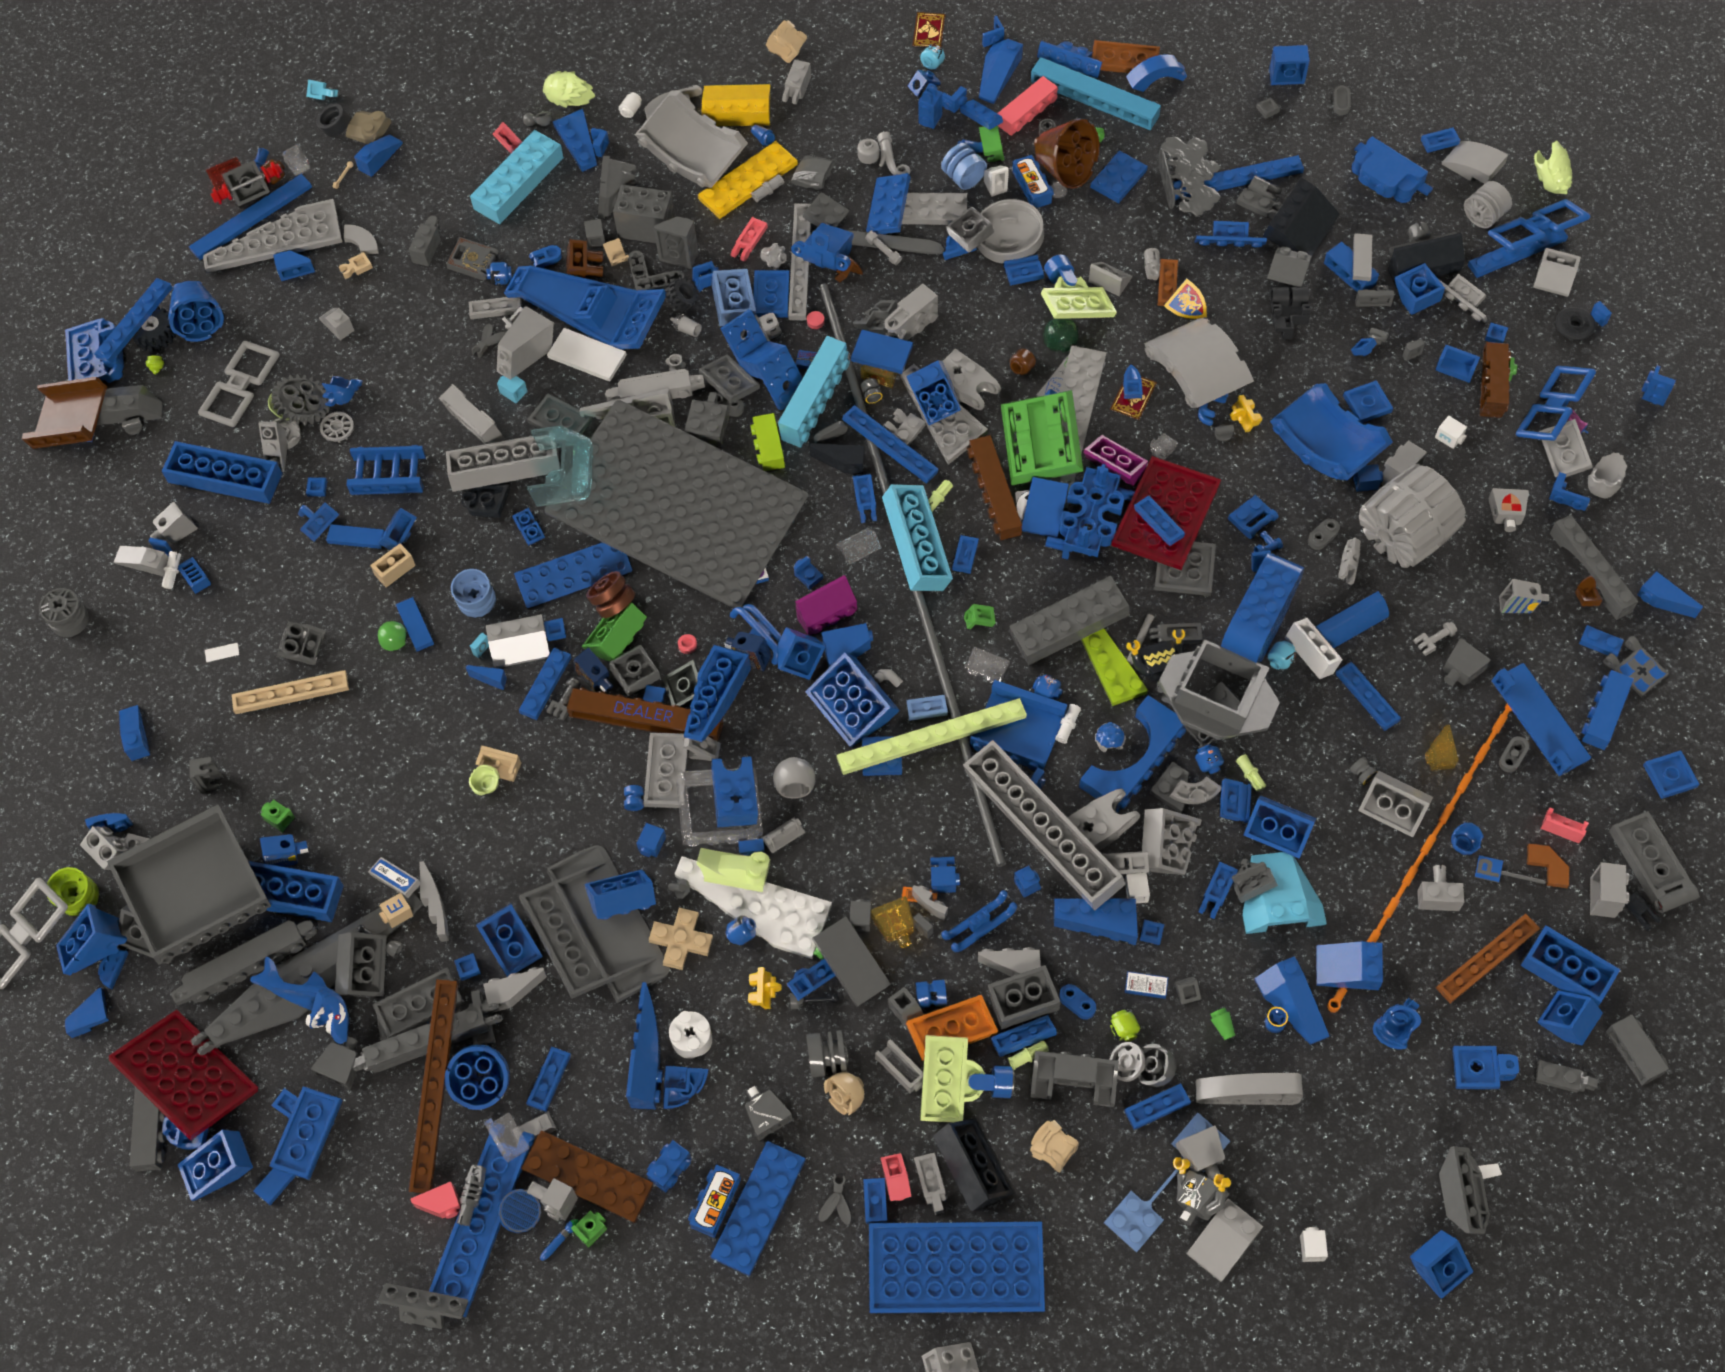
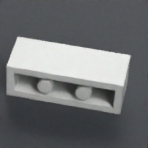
[1285,618,1343,679]

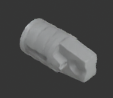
[1144,248,1160,280]

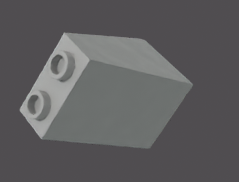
[497,306,554,380]

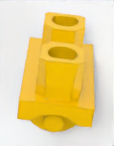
[1230,395,1262,432]
[748,967,782,1009]

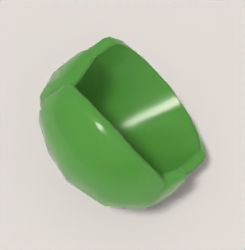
[378,621,407,651]

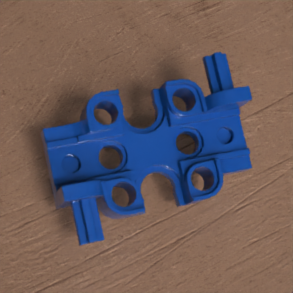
[1045,464,1135,559]

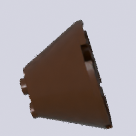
[1034,118,1100,189]

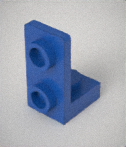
[1549,472,1590,511]

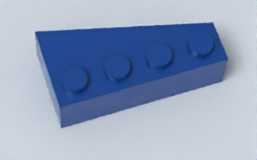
[1053,899,1138,945]

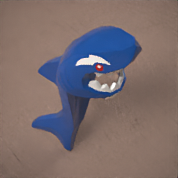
[250,957,349,1044]

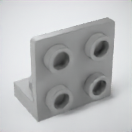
[922,1342,979,1372]

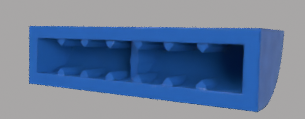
[1316,591,1389,648]

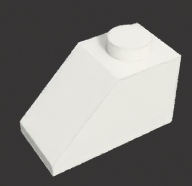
[984,165,1008,196]

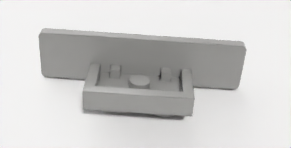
[1438,274,1488,323]

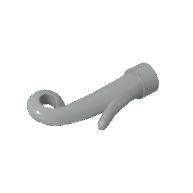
[877,132,911,175]

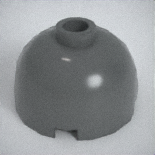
[1134,1044,1177,1087]

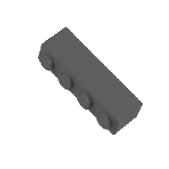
[130,1087,166,1172]

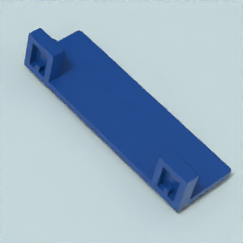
[514,542,632,608]
[1491,663,1591,776]

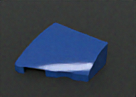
[65,987,109,1038]

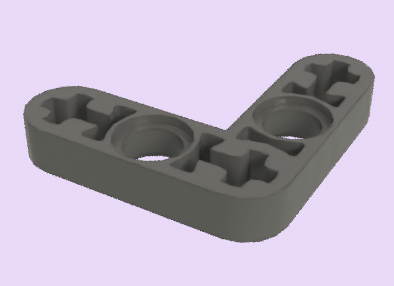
[628,251,685,290]

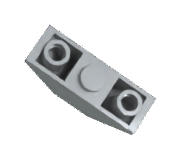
[258,421,288,472]

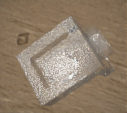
[1150,433,1178,460]

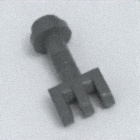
[547,678,581,721]

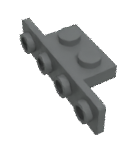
[378,1283,468,1329]

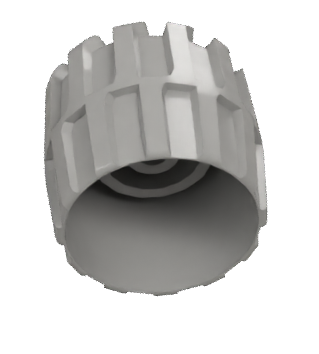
[1359,464,1466,568]

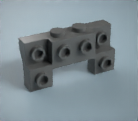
[1030,1051,1119,1107]

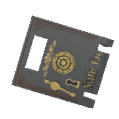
[446,237,499,281]

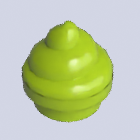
[146,356,164,375]

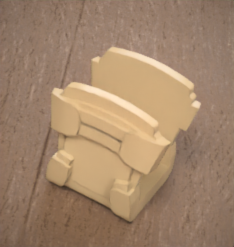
[766,20,807,63]
[1030,1120,1079,1173]

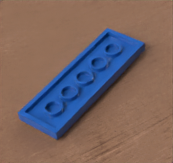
[711,1141,806,1277]

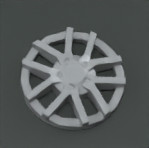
[320,412,354,443]

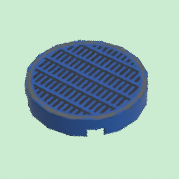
[497,1189,541,1233]

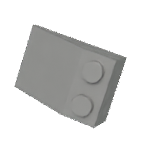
[1187,1199,1263,1282]

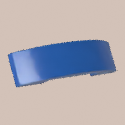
[787,959,836,1001]

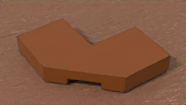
[1527,843,1569,888]

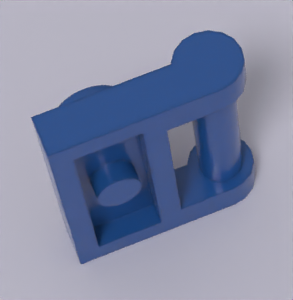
[1228,495,1279,539]

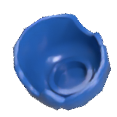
[1451,822,1483,855]

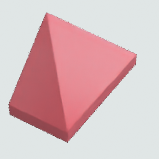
[493,122,522,153]

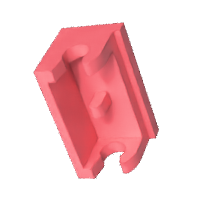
[1541,808,1589,843]

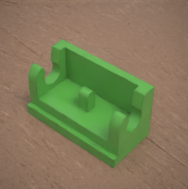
[979,125,1004,162]

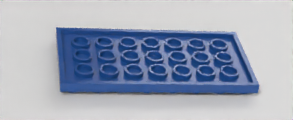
[869,1222,1045,1313]

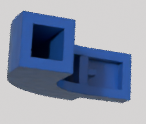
[1126,54,1187,92]

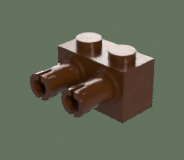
[567,239,603,278]

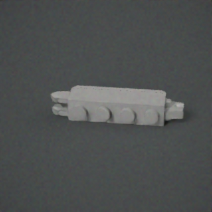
[605,369,705,402]

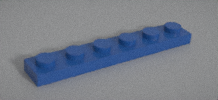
[1468,224,1568,278]
[94,278,173,364]
[842,405,939,484]

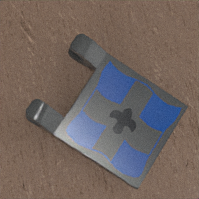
[1603,636,1669,697]

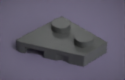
[1150,762,1189,814]

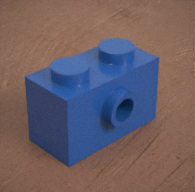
[378,508,417,550]

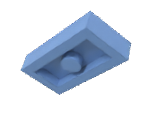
[906,695,948,721]

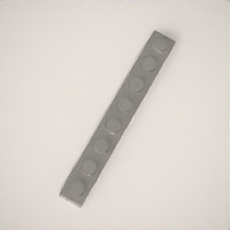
[788,204,811,320]

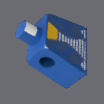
[260,834,308,867]

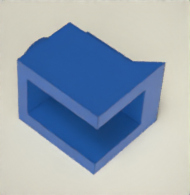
[692,261,719,292]

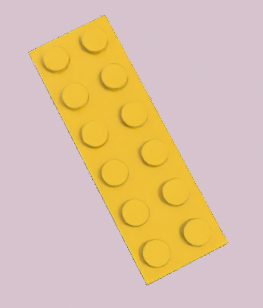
[698,141,798,219]

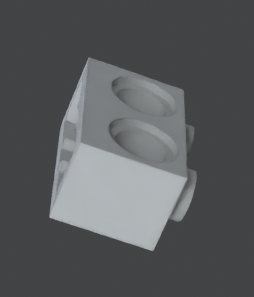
[80,826,128,870]

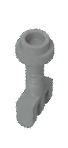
[1413,622,1457,656]

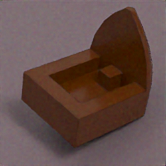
[834,257,863,282]
[1575,575,1602,606]

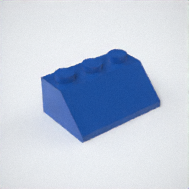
[1244,796,1317,859]
[585,869,656,920]

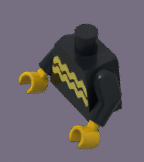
[1126,629,1185,682]

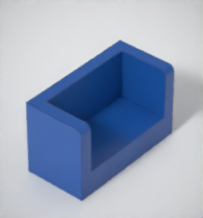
[1436,345,1480,383]

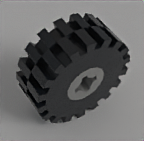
[132,306,176,352]

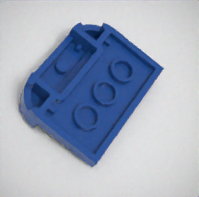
[65,318,124,383]

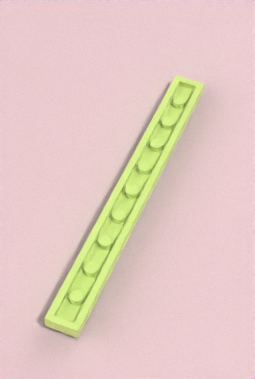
[837,698,1027,775]

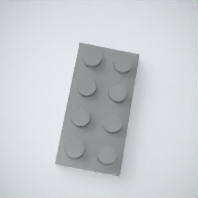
[902,193,967,225]
[643,733,688,808]

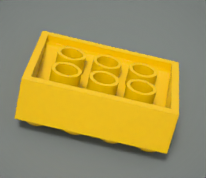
[701,84,771,126]

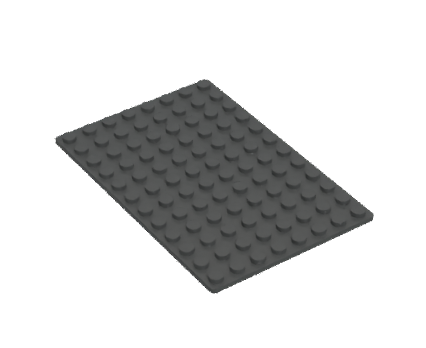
[544,400,808,608]

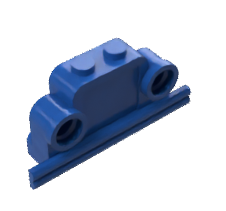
[1352,136,1433,203]

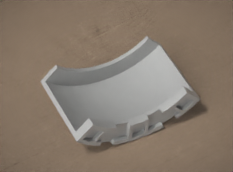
[635,90,748,188]
[1144,318,1254,408]

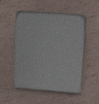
[1174,977,1201,1004]

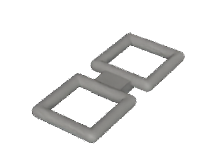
[198,341,280,427]
[0,878,68,989]

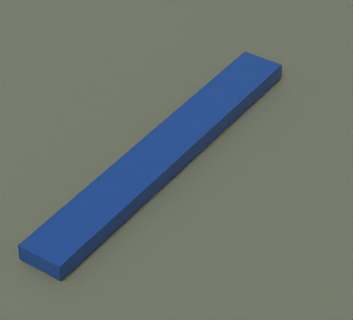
[189,174,312,260]

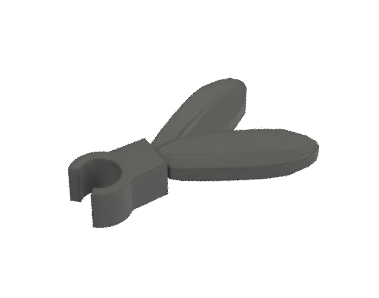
[472,324,506,358]
[819,1175,851,1225]

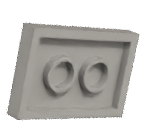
[1539,419,1593,479]

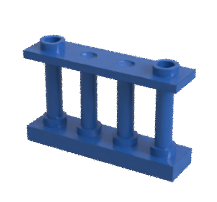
[347,445,426,495]

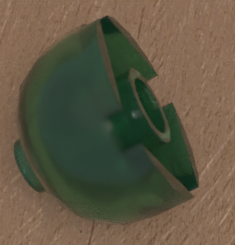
[1043,318,1079,352]

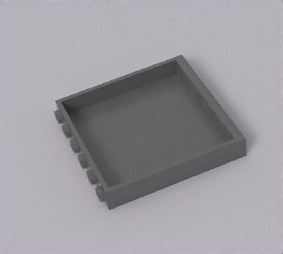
[107,805,271,965]

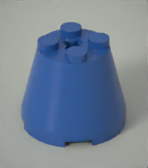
[168,281,224,342]

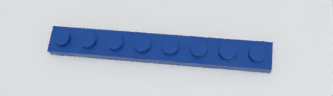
[1173,155,1304,200]

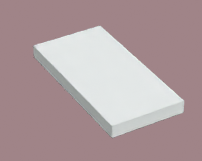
[547,328,626,382]

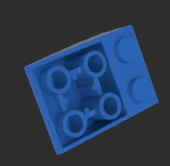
[906,360,961,426]

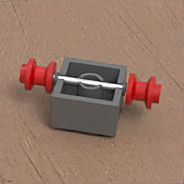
[210,160,282,206]

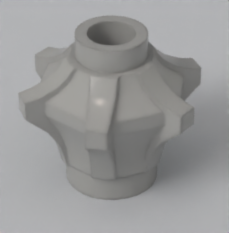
[760,243,787,270]

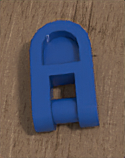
[529,245,562,269]

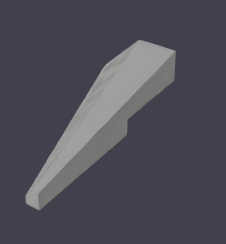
[579,388,675,427]

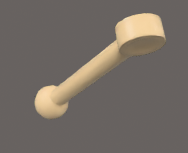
[333,161,353,189]

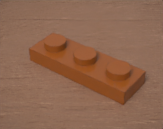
[1157,259,1178,306]

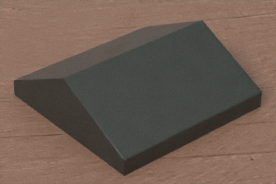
[662,660,699,708]

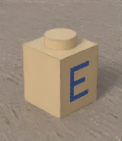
[379,893,413,928]

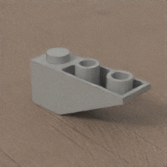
[978,947,1041,977]
[483,967,547,1013]

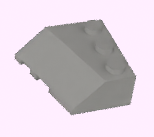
[1142,808,1202,875]

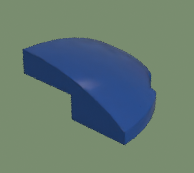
[663,1066,708,1109]

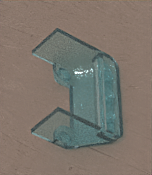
[527,426,593,507]

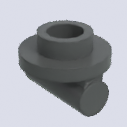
[1368,328,1389,345]
[121,417,143,435]
[1214,424,1234,441]
[668,879,690,899]

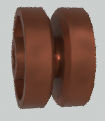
[586,571,635,618]

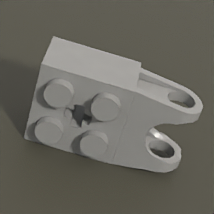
[884,284,938,341]
[943,349,1001,410]
[1067,789,1140,851]

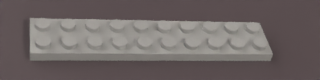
[1046,346,1107,508]

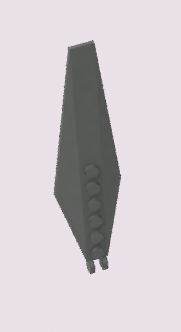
[191,892,423,1055]

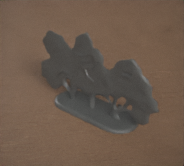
[1158,137,1221,217]

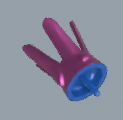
[1568,411,1588,434]

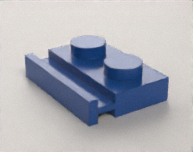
[1004,255,1044,286]
[1220,778,1251,823]

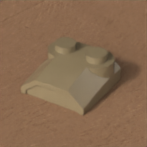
[346,111,391,144]

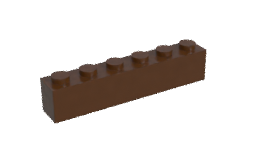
[967,435,1022,540]

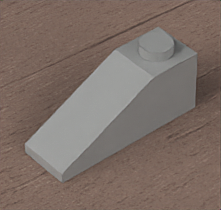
[114,546,168,577]

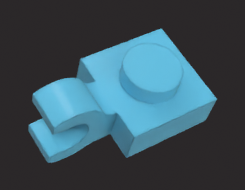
[306,80,338,100]

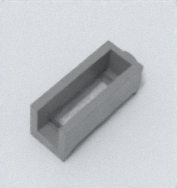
[875,1039,923,1094]

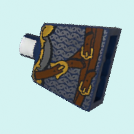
[725,632,772,672]
[574,647,613,693]

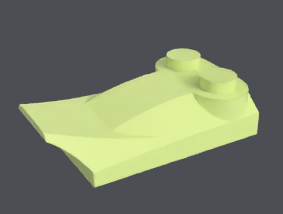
[696,848,770,892]

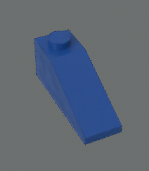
[354,135,403,177]
[1637,572,1703,618]
[119,705,150,761]

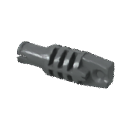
[456,1165,486,1227]

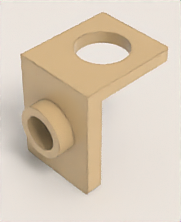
[603,238,629,266]

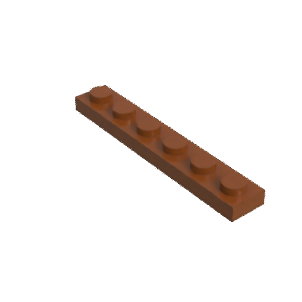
[1436,914,1540,1004]

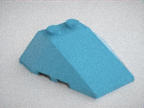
[1242,852,1327,934]

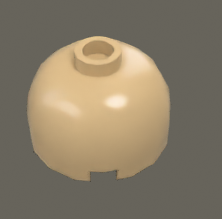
[824,1072,864,1115]

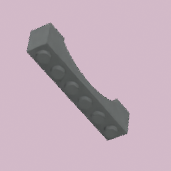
[1550,515,1638,620]

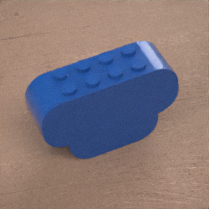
[1221,552,1305,663]

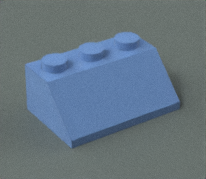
[711,269,756,326]

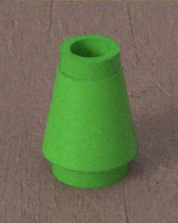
[1210,1008,1236,1040]

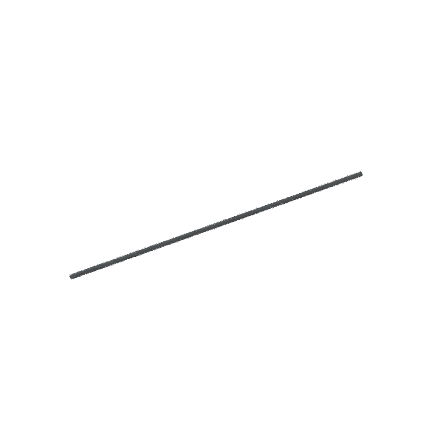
[820,283,1006,867]

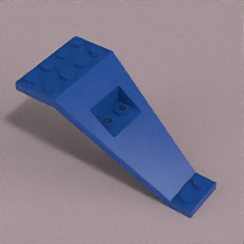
[504,266,667,349]

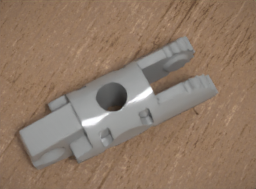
[1338,538,1361,585]

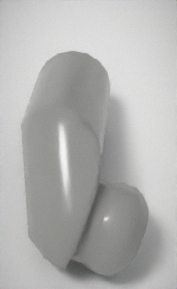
[874,669,903,688]

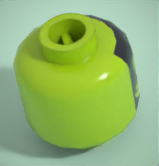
[1110,1010,1140,1042]

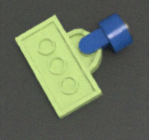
[1041,255,1117,319]
[920,1035,1015,1122]

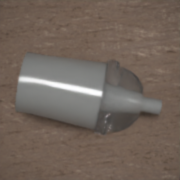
[670,315,702,337]

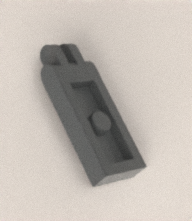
[1149,623,1202,644]

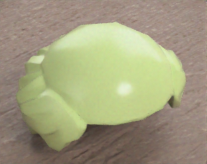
[469,765,499,795]

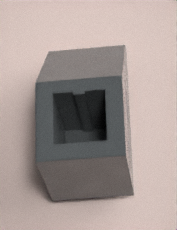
[888,987,924,1033]

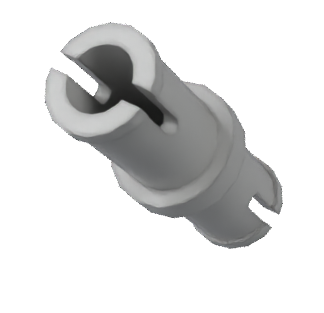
[751,174,784,202]

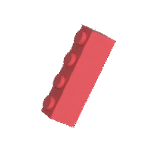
[997,76,1058,136]

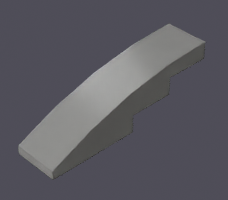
[420,861,449,942]

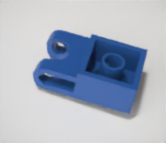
[711,756,758,827]

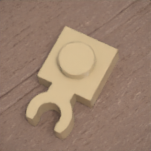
[339,252,373,279]

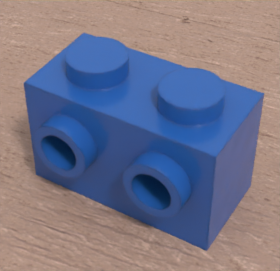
[646,1140,692,1193]

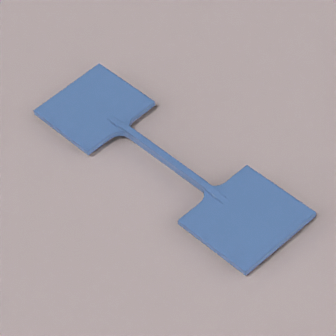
[1104,1113,1230,1252]

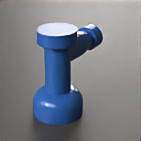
[1254,531,1283,552]

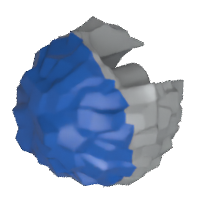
[1095,722,1126,752]

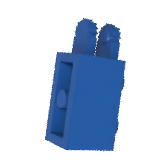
[918,83,942,129]

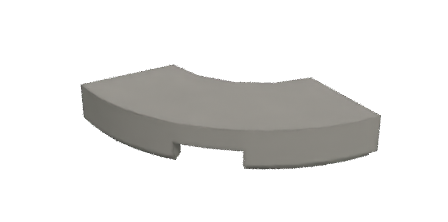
[344,225,379,254]
[1169,776,1221,804]

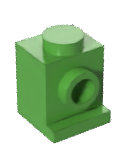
[261,800,295,832]
[571,1211,607,1248]

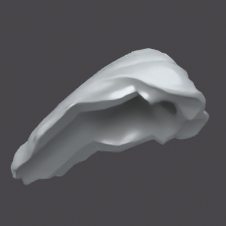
[1588,452,1627,499]

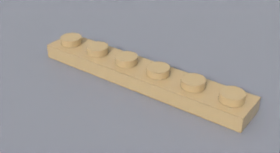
[232,670,349,714]

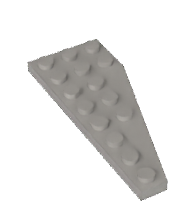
[203,199,343,273]

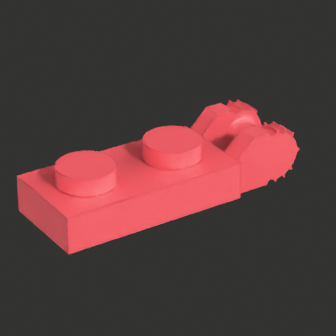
[731,217,768,262]

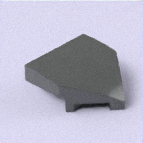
[1231,859,1278,903]

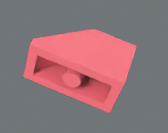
[881,1153,911,1201]
[411,1182,461,1219]

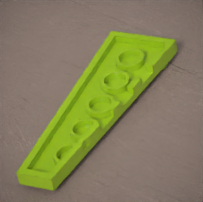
[1081,628,1148,706]

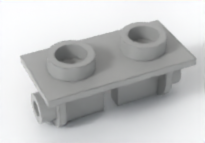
[761,817,805,853]

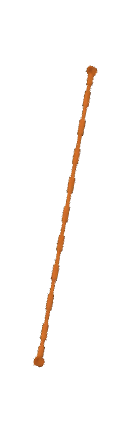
[1327,704,1512,1013]

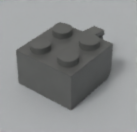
[684,392,729,447]

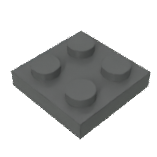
[803,192,850,228]

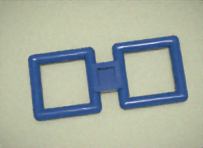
[1488,199,1590,251]
[1516,366,1596,441]

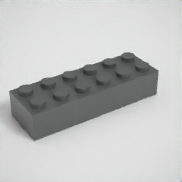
[1009,576,1129,666]

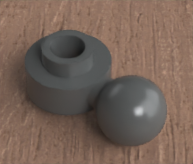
[523,111,552,126]

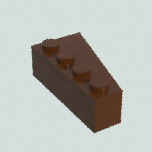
[1480,342,1511,418]

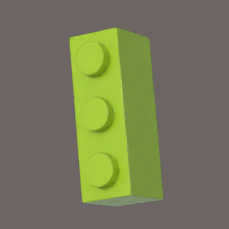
[750,413,785,471]

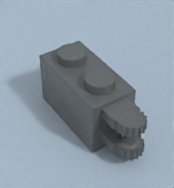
[409,216,441,266]

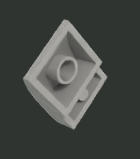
[1442,141,1508,184]

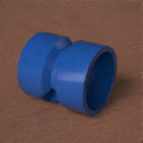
[916,980,947,1009]

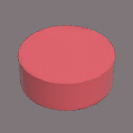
[807,311,824,329]
[678,634,697,654]

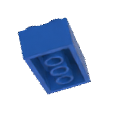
[1520,925,1620,1006]

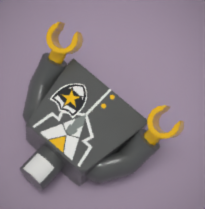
[1173,1157,1231,1226]

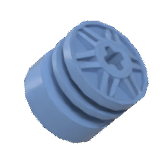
[941,143,987,190]
[451,569,496,618]

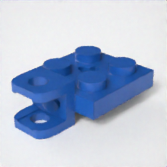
[1452,1046,1519,1089]

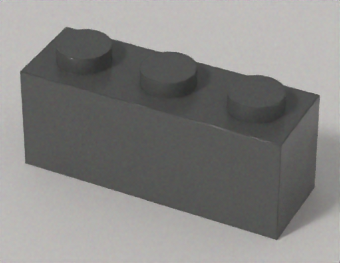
[1606,1015,1669,1086]

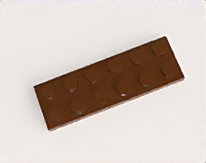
[521,1130,654,1223]

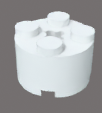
[669,1011,712,1059]

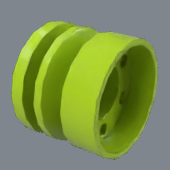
[47,867,99,917]

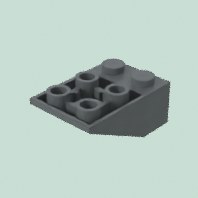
[1185,681,1241,747]

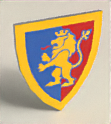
[1164,278,1207,319]

